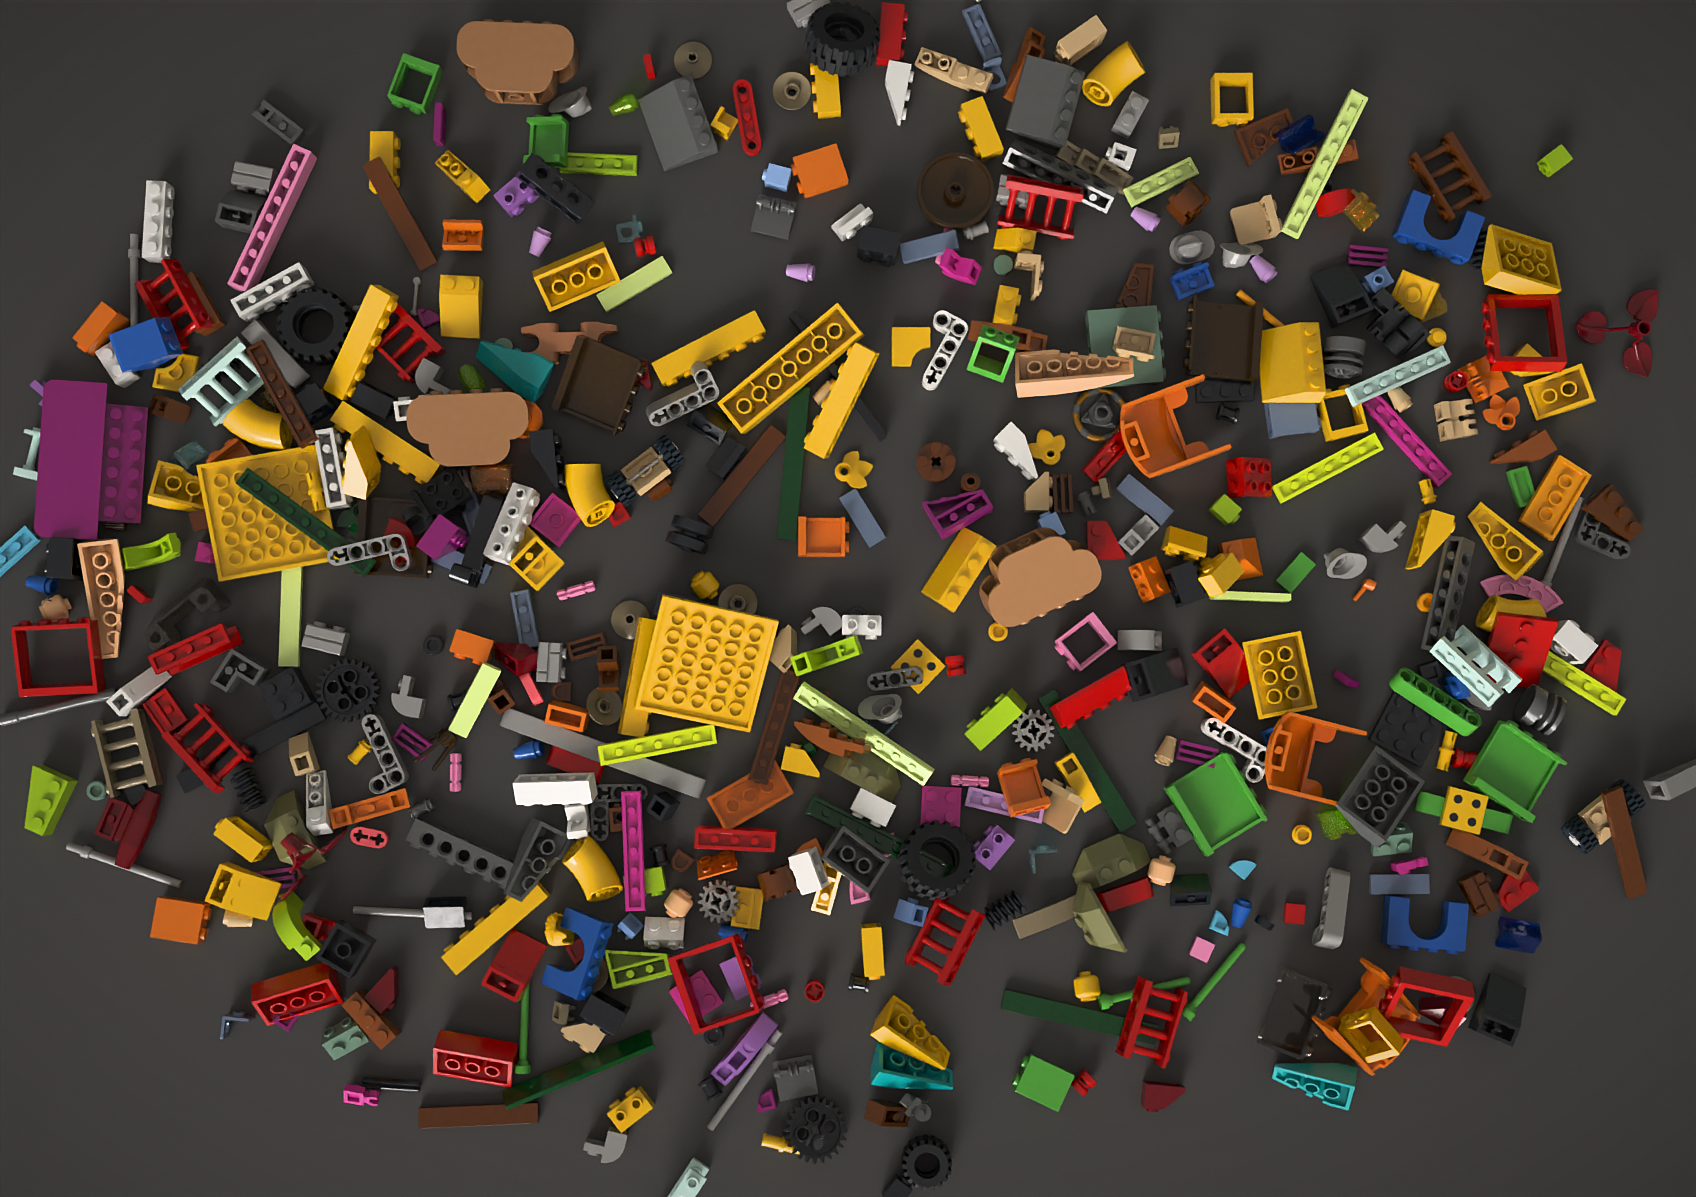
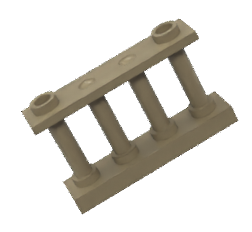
[91,709,163,798]

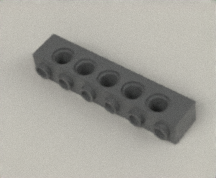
[1003,138,1119,214]
[1421,536,1475,652]
[406,817,514,890]

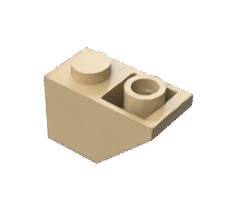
[1024,472,1053,513]
[769,624,797,673]
[289,732,320,776]
[561,1021,606,1053]

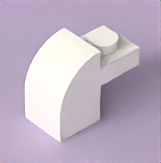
[565,803,591,839]

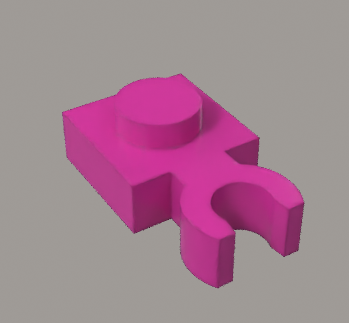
[1390,857,1429,875]
[343,1084,379,1106]

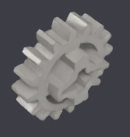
[1011,709,1055,752]
[698,880,741,923]

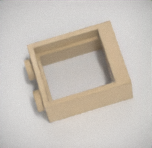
[1054,15,1107,66]

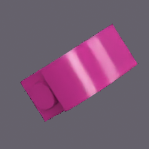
[939,248,982,285]

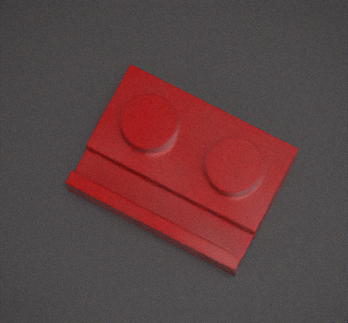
[142,688,190,735]

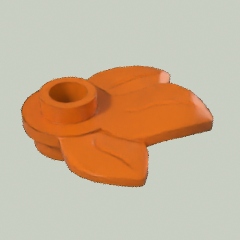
[1482,394,1520,431]

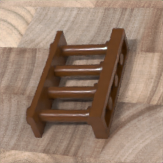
[1407,131,1492,224]

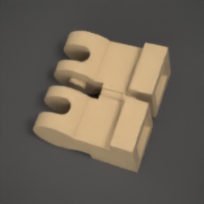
[1434,399,1478,442]

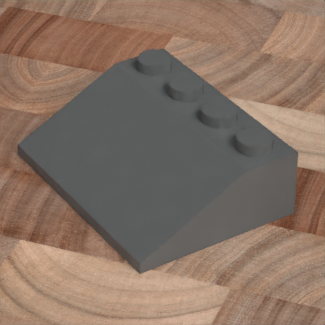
[1006,55,1085,149]
[638,74,718,171]
[1335,746,1425,847]

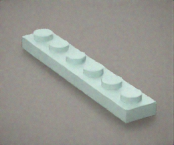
[1345,346,1451,407]

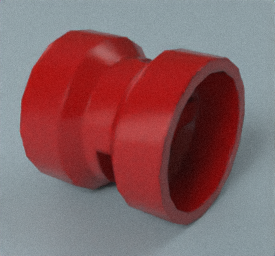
[634,235,657,257]
[1443,371,1468,393]
[945,655,966,677]
[1451,748,1477,770]
[805,979,824,1002]
[1071,1068,1097,1097]

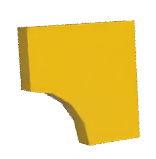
[892,327,930,367]
[152,354,200,393]

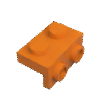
[442,219,484,251]
[1129,556,1171,603]

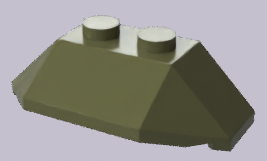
[823,751,901,803]
[264,790,327,870]
[1072,833,1151,888]
[1073,882,1128,953]

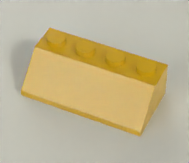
[532,241,621,312]
[921,528,997,613]

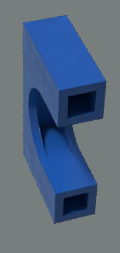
[1392,190,1485,265]
[1381,895,1469,954]
[541,907,613,1000]

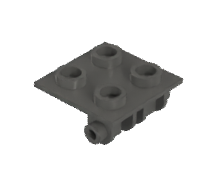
[751,194,797,240]
[773,1054,819,1101]

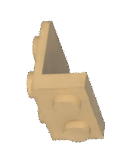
[1230,194,1282,245]
[1013,251,1044,301]
[1112,326,1156,362]
[1041,778,1085,834]

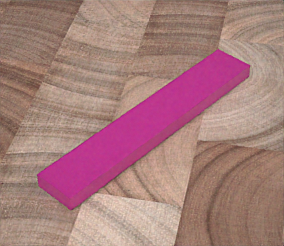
[1362,395,1452,488]
[621,790,646,911]

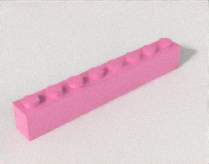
[227,144,317,293]

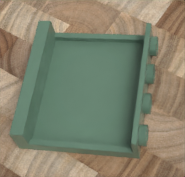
[1085,305,1166,389]

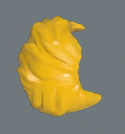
[544,912,574,946]

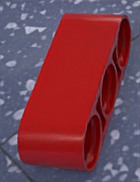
[546,745,605,783]
[1096,877,1155,913]

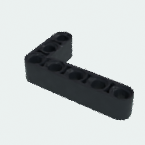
[449,491,506,588]

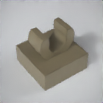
[1157,126,1180,149]
[1091,478,1114,499]
[552,1000,576,1024]

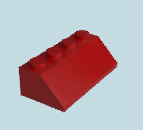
[1049,666,1131,729]
[251,962,344,1026]
[433,1030,518,1088]

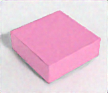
[1188,936,1215,963]

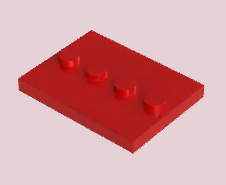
[1480,612,1558,689]

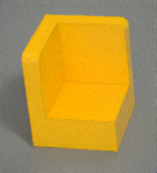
[710,106,738,140]

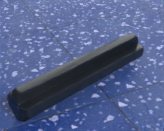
[361,1077,421,1093]

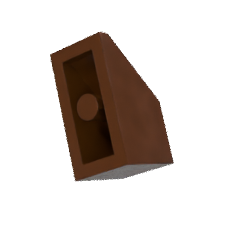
[148,394,191,425]
[864,1099,909,1127]

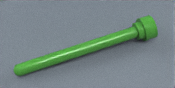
[1182,943,1246,1022]
[1097,977,1191,1010]
[515,983,531,1074]

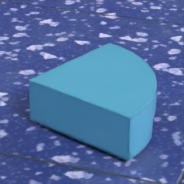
[1228,860,1256,880]
[1208,910,1229,936]

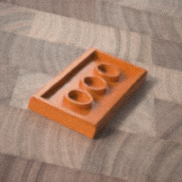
[706,760,794,829]

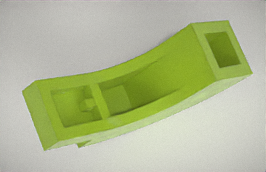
[120,533,181,571]
[790,635,863,676]
[272,892,323,961]

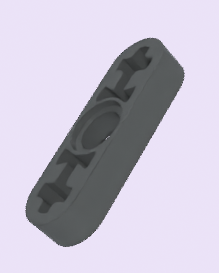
[867,666,924,691]

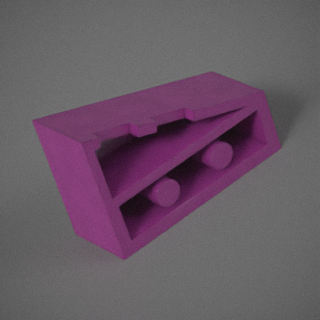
[922,489,993,540]
[416,514,470,560]

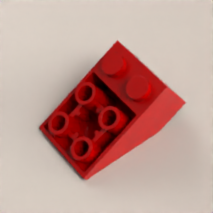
[1191,628,1250,699]
[481,928,548,1002]

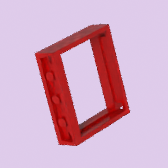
[1481,294,1567,372]
[11,617,106,697]
[668,933,765,1035]
[1376,967,1474,1047]

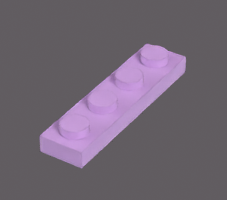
[964,786,1044,823]

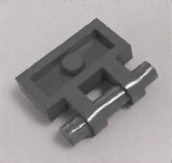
[1145,804,1194,855]

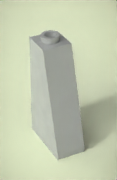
[1643,759,1696,800]

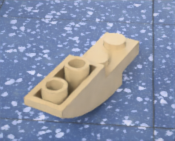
[914,47,993,94]

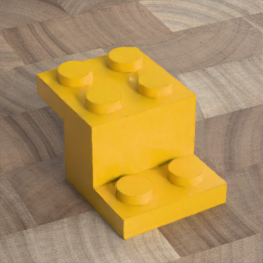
[509,526,565,591]

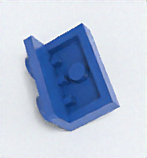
[1169,261,1215,301]
[1442,671,1471,699]

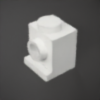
[1105,142,1137,173]

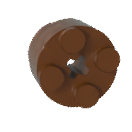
[1165,180,1211,227]
[916,442,956,483]
[757,863,799,901]

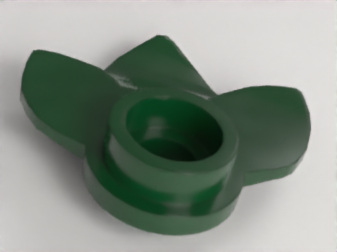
[337,502,359,540]

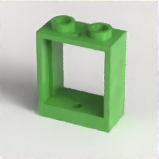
[387,53,443,115]
[967,324,1020,383]

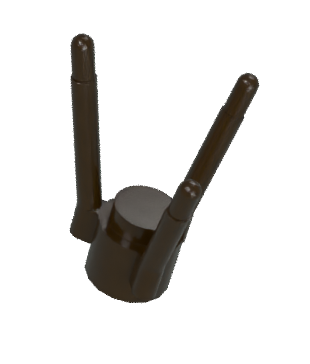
[414,727,458,771]

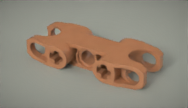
[521,322,618,364]

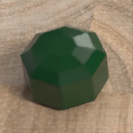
[801,738,817,757]

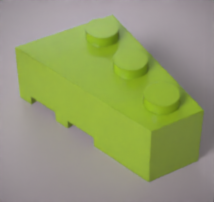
[965,688,1028,751]
[24,765,78,836]
[605,950,673,990]

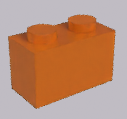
[449,629,497,665]
[1190,681,1236,724]
[544,700,590,732]

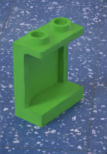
[523,114,569,168]
[1012,1052,1075,1112]

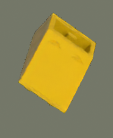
[341,425,381,500]
[205,862,282,921]

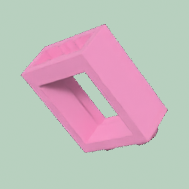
[1054,612,1117,672]

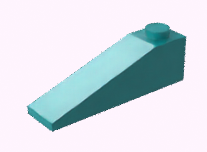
[476,340,555,403]
[871,1040,954,1090]
[1272,1063,1358,1110]

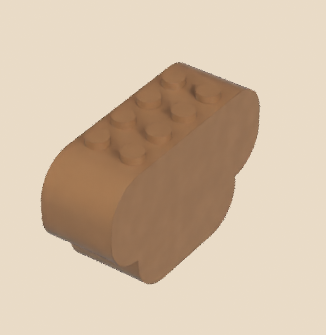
[457,19,579,105]
[406,388,529,466]
[979,527,1102,627]

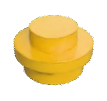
[1427,328,1447,347]
[988,622,1008,641]
[1292,825,1312,844]

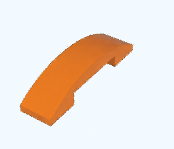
[328,788,411,829]

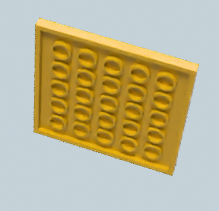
[196,445,339,582]
[635,594,779,732]

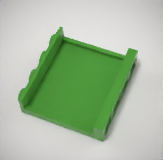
[1463,720,1567,823]
[1163,752,1267,857]

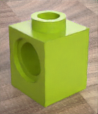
[1537,144,1573,178]
[1208,494,1242,525]
[645,866,667,896]

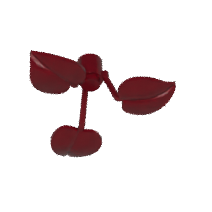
[1576,290,1659,377]
[278,826,347,899]

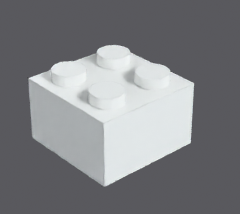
[1550,620,1598,664]

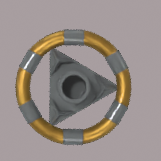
[1072,387,1126,442]

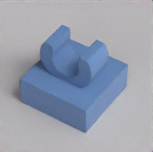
[617,912,644,940]

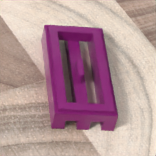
[433,102,446,146]
[1347,245,1388,268]
[391,723,433,761]
[1175,740,1218,768]
[255,867,297,889]

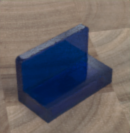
[1277,114,1325,154]
[1495,917,1542,953]

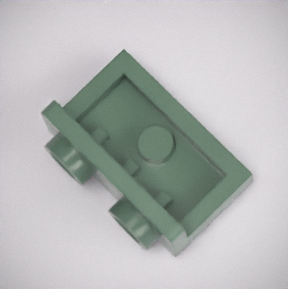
[1371,822,1413,857]
[321,1017,369,1061]

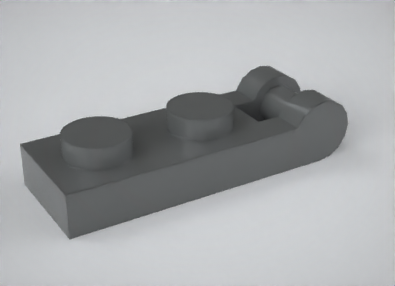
[251,99,305,145]

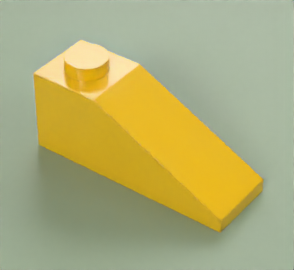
[811,862,841,915]

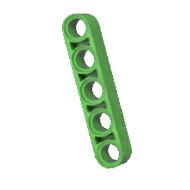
[1389,668,1482,736]
[1415,791,1513,835]

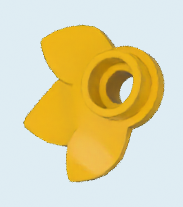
[1028,429,1065,465]
[835,451,873,488]

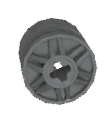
[1323,336,1366,378]
[1514,684,1567,735]

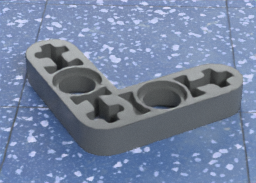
[1574,491,1631,560]
[591,783,649,842]

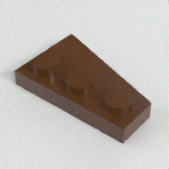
[1233,108,1295,167]

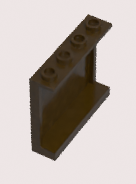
[551,335,647,435]
[354,496,433,579]

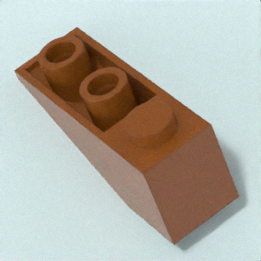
[1489,429,1557,464]

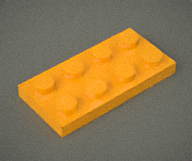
[1518,455,1592,541]

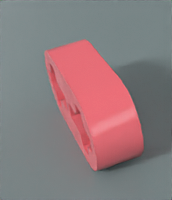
[519,672,544,706]
[350,826,389,848]

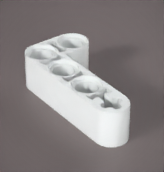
[922,310,968,391]
[1201,718,1267,782]

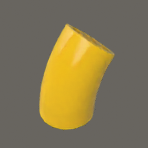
[1081,41,1146,106]
[223,399,293,451]
[564,464,615,527]
[1476,594,1547,632]
[562,835,623,902]

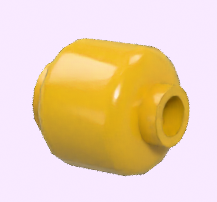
[690,570,719,600]
[1073,971,1101,1002]

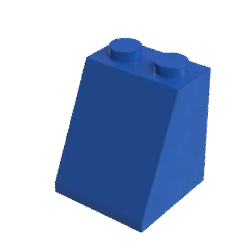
[108,317,183,373]

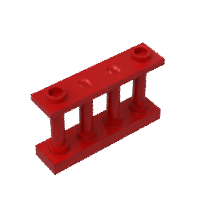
[997,174,1084,240]
[135,259,214,351]
[376,304,446,384]
[148,623,244,676]
[161,702,254,793]
[694,826,777,852]
[904,896,986,986]
[1115,976,1188,1069]

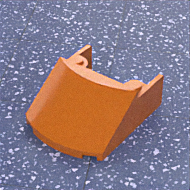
[1120,374,1232,479]
[1265,711,1367,806]
[1312,957,1421,1076]

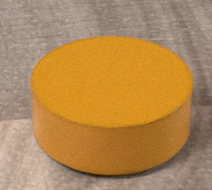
[1416,593,1433,612]

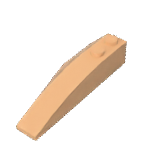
[1015,350,1134,398]
[77,538,125,659]

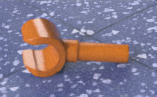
[1352,578,1377,601]

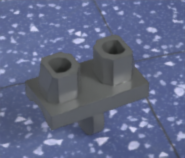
[900,1093,932,1122]

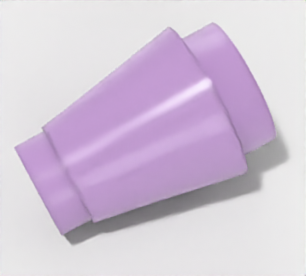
[1131,206,1161,232]
[529,227,552,257]
[1250,254,1277,283]
[786,263,815,282]

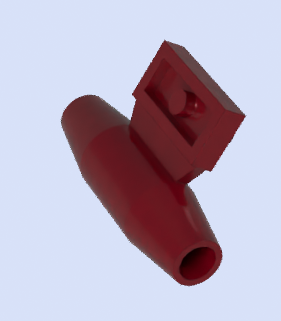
[94,789,162,870]

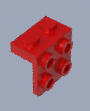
[1226,457,1272,499]

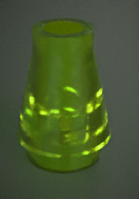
[609,93,639,116]

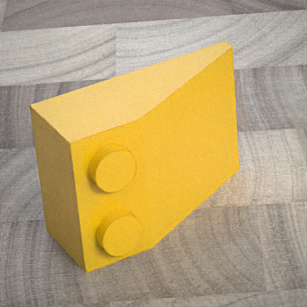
[439,275,484,339]
[1523,363,1596,421]
[1405,509,1456,570]

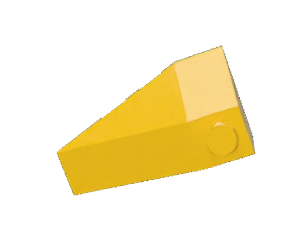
[147,460,205,512]
[1467,502,1544,581]
[870,995,950,1070]

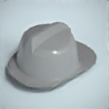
[548,87,592,118]
[1169,230,1215,265]
[1220,242,1263,268]
[1324,548,1367,579]
[858,694,903,724]

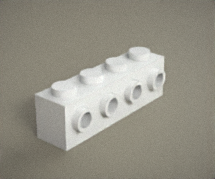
[142,180,175,263]
[230,262,314,322]
[315,427,353,510]
[483,482,540,566]
[513,772,598,806]

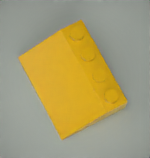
[1481,224,1562,295]
[1259,322,1326,403]
[1242,631,1317,719]

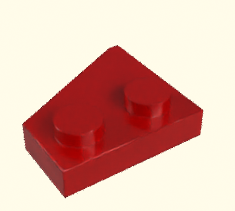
[1086,521,1126,560]
[1581,639,1622,692]
[1496,870,1540,912]

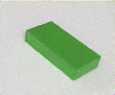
[1506,466,1535,508]
[1275,552,1316,594]

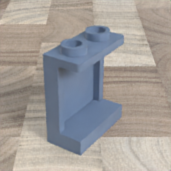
[1263,402,1321,439]

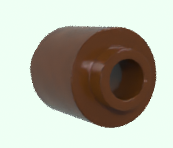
[959,473,980,494]
[646,476,674,502]

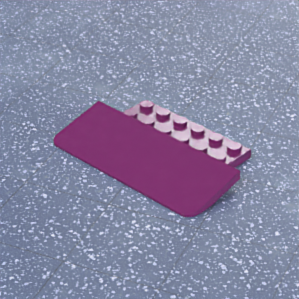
[34,380,148,540]

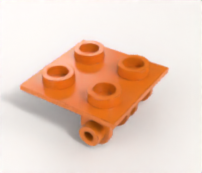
[1457,356,1509,403]
[696,850,738,880]

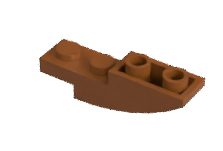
[1003,27,1046,103]
[1277,139,1359,175]
[967,321,1048,352]
[794,717,872,757]
[1445,828,1529,880]

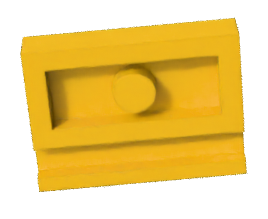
[731,886,764,930]

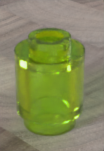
[457,364,485,391]

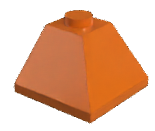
[1217,538,1263,581]

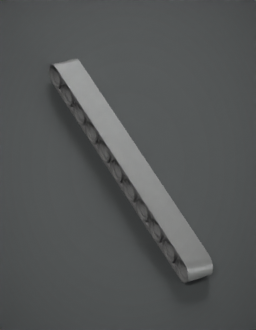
[499,708,706,799]

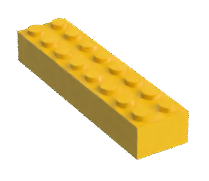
[717,303,865,434]

